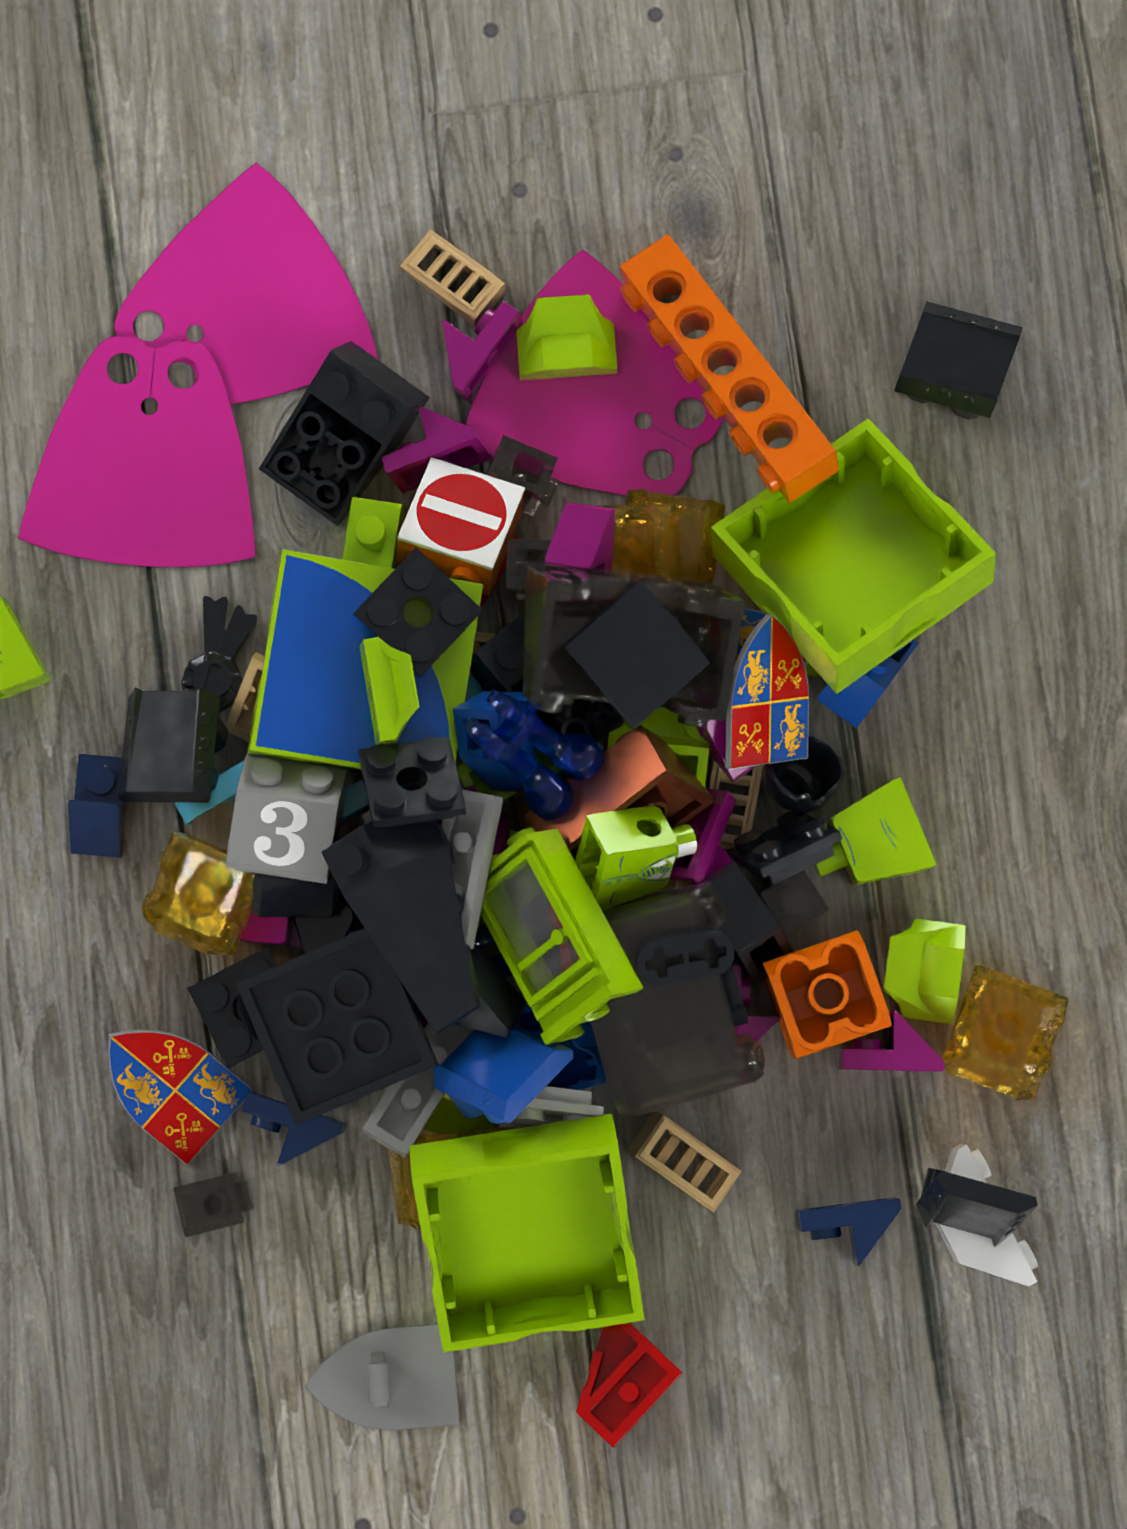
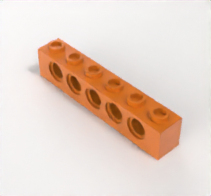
[620,234,839,504]

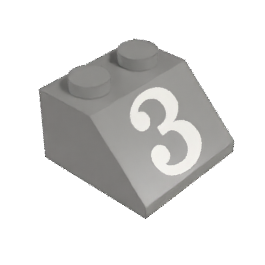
[225,754,347,884]

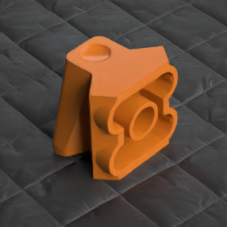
[763,930,892,1059]

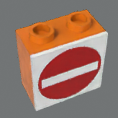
[396,457,525,596]

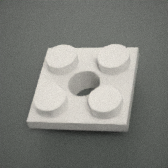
[499,1086,604,1131]

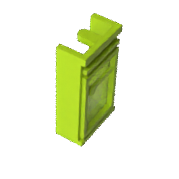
[480,827,644,1046]

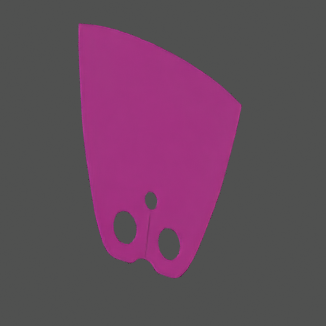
[114,162,378,405]
[466,249,724,498]
[18,336,255,567]

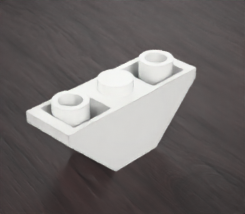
[934,1144,1038,1286]

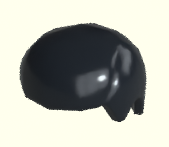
[762,736,845,813]

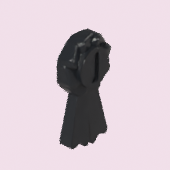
[181,596,257,712]

